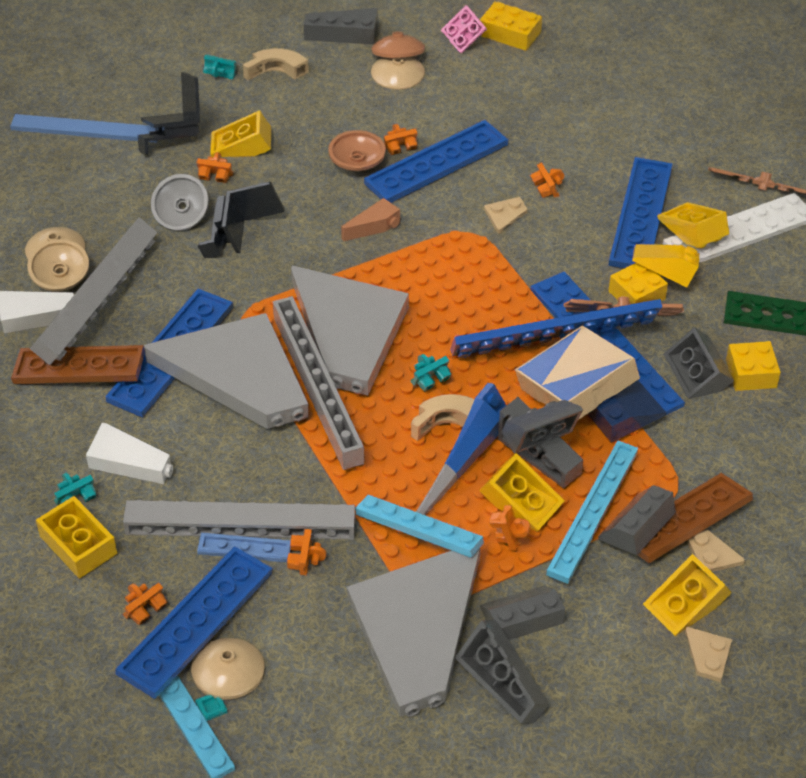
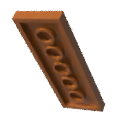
[11,345,145,384]
[638,473,753,563]

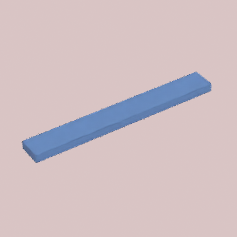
[10,114,157,143]

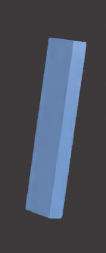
[197,533,291,562]

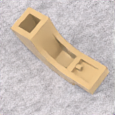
[243,48,309,81]
[411,394,475,441]

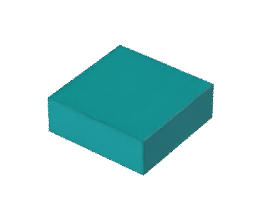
[195,695,228,721]

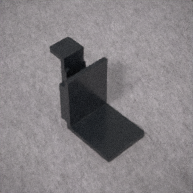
[138,72,200,155]
[198,182,285,258]

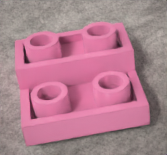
[441,5,487,53]

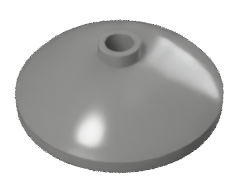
[151,174,209,231]

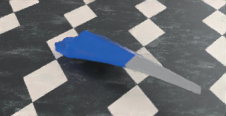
[416,383,507,515]

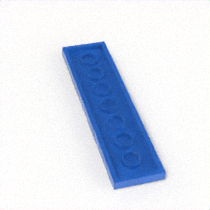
[364,120,508,203]
[608,157,673,268]
[105,289,233,418]
[115,546,272,699]

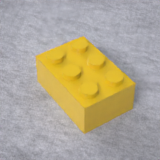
[480,1,542,51]
[36,496,117,579]

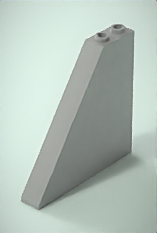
[291,266,409,395]
[144,313,308,429]
[347,547,481,717]

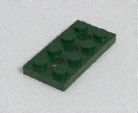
[723,291,806,336]

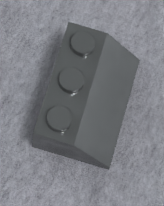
[664,327,734,399]
[502,400,583,454]
[598,485,676,555]
[480,586,565,640]

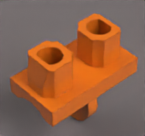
[384,124,418,155]
[196,152,234,183]
[530,162,564,198]
[490,505,531,550]
[287,529,326,576]
[123,583,167,625]

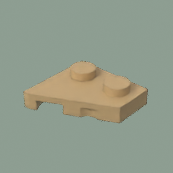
[484,197,527,234]
[686,530,745,572]
[685,627,732,682]

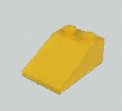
[210,110,271,157]
[657,202,729,249]
[632,244,699,287]
[479,453,564,532]
[643,554,732,636]

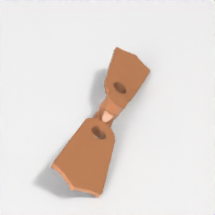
[708,167,806,194]
[564,296,684,316]

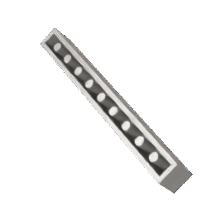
[30,217,158,365]
[273,296,364,470]
[123,500,355,539]

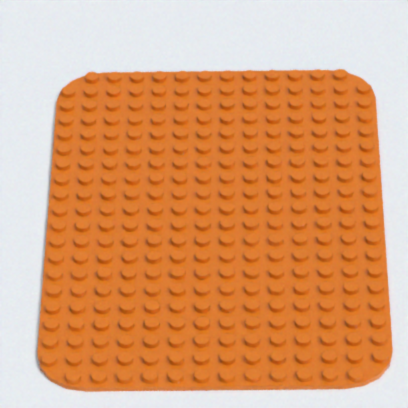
[241,230,678,595]

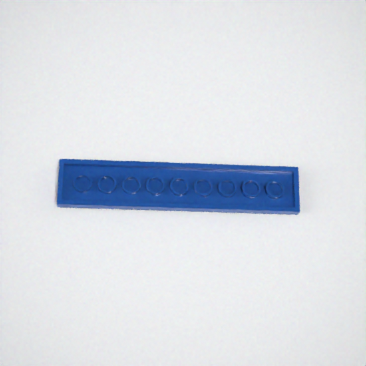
[531,271,685,415]
[450,299,662,358]

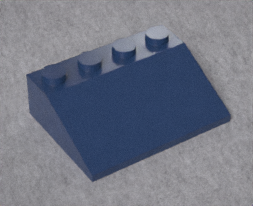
[588,380,666,443]

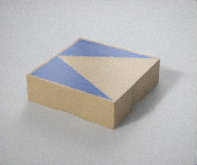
[515,326,640,420]

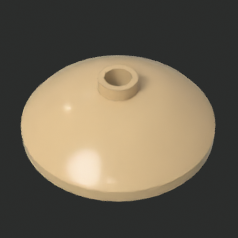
[371,56,425,90]
[25,227,85,260]
[27,239,89,292]
[191,638,265,700]

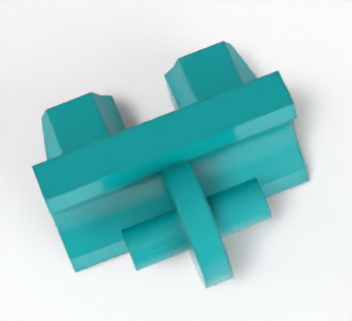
[203,54,237,80]
[410,354,452,392]
[54,473,96,505]

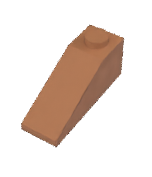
[341,198,400,241]

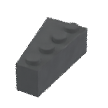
[303,8,378,45]
[498,397,583,488]
[455,620,549,724]

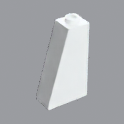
[0,291,74,333]
[86,423,173,484]

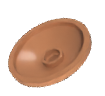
[372,32,425,58]
[328,130,385,171]

